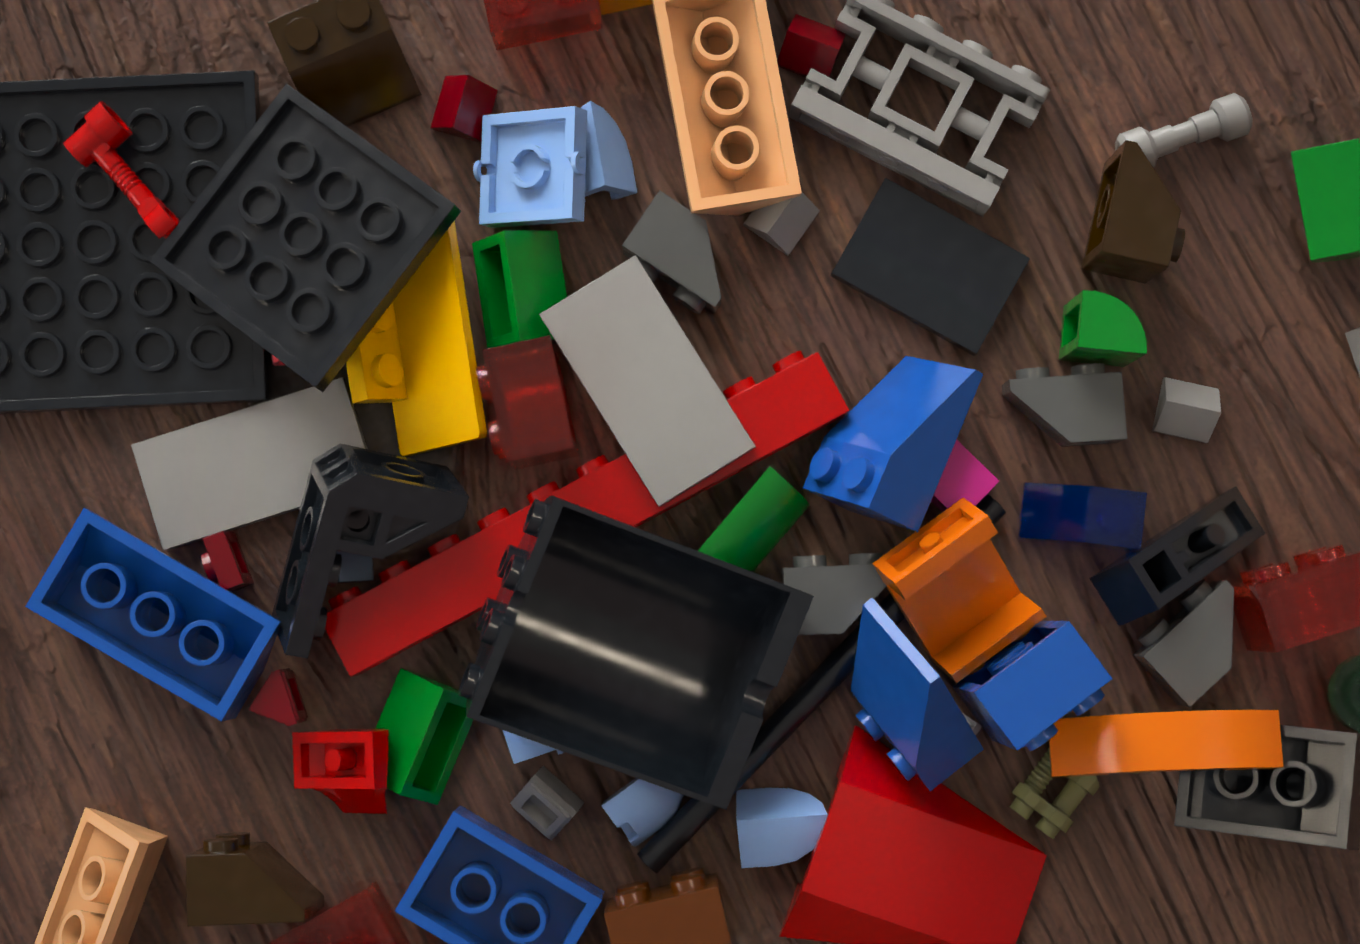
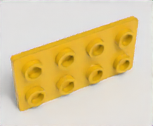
[346,221,487,456]

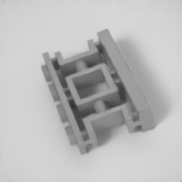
[789,0,1050,217]

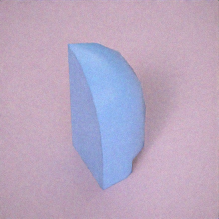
[580,101,637,202]
[601,778,684,847]
[736,788,828,868]

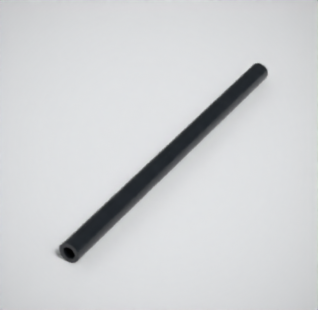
[637,494,1006,874]

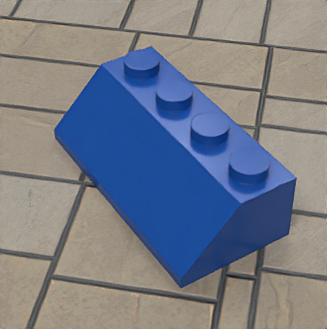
[25,508,282,722]

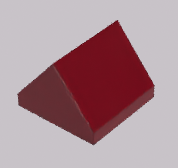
[777,14,846,77]
[430,75,498,143]
[248,668,308,726]

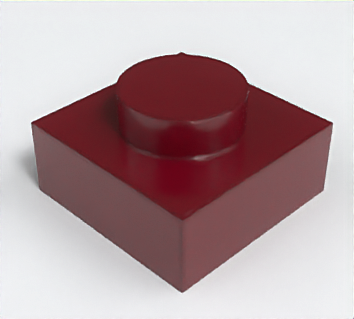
[201,530,254,592]

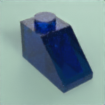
[1018,482,1147,551]

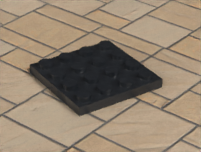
[150,83,461,392]

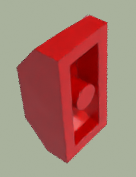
[292,729,389,814]

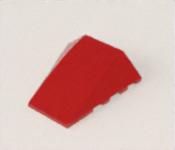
[779,725,1047,944]

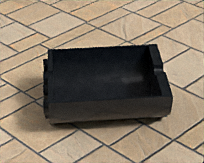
[458,495,814,810]

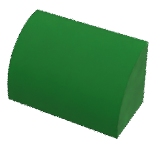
[1291,138,1360,262]
[472,230,567,352]
[1059,290,1147,367]
[698,466,810,572]
[375,668,474,805]

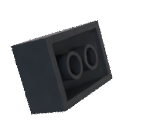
[1174,725,1360,850]

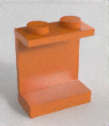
[872,498,1047,683]

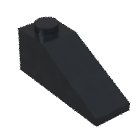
[1089,486,1266,626]

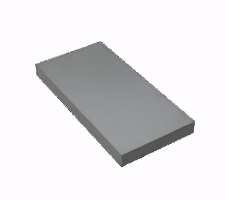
[539,255,756,507]
[131,377,367,551]

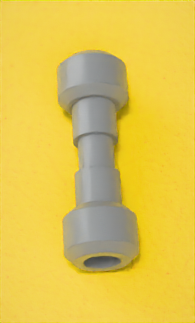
[1115,93,1253,168]

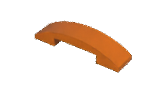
[1049,710,1284,777]

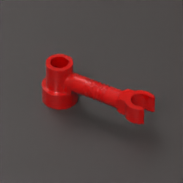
[63,101,180,239]

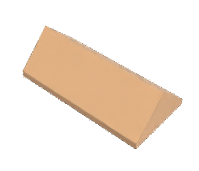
[652,0,802,216]
[34,807,168,944]

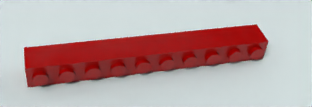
[325,350,850,677]

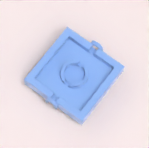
[473,106,587,228]

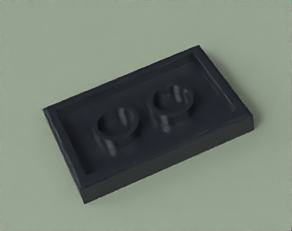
[830,178,1030,356]

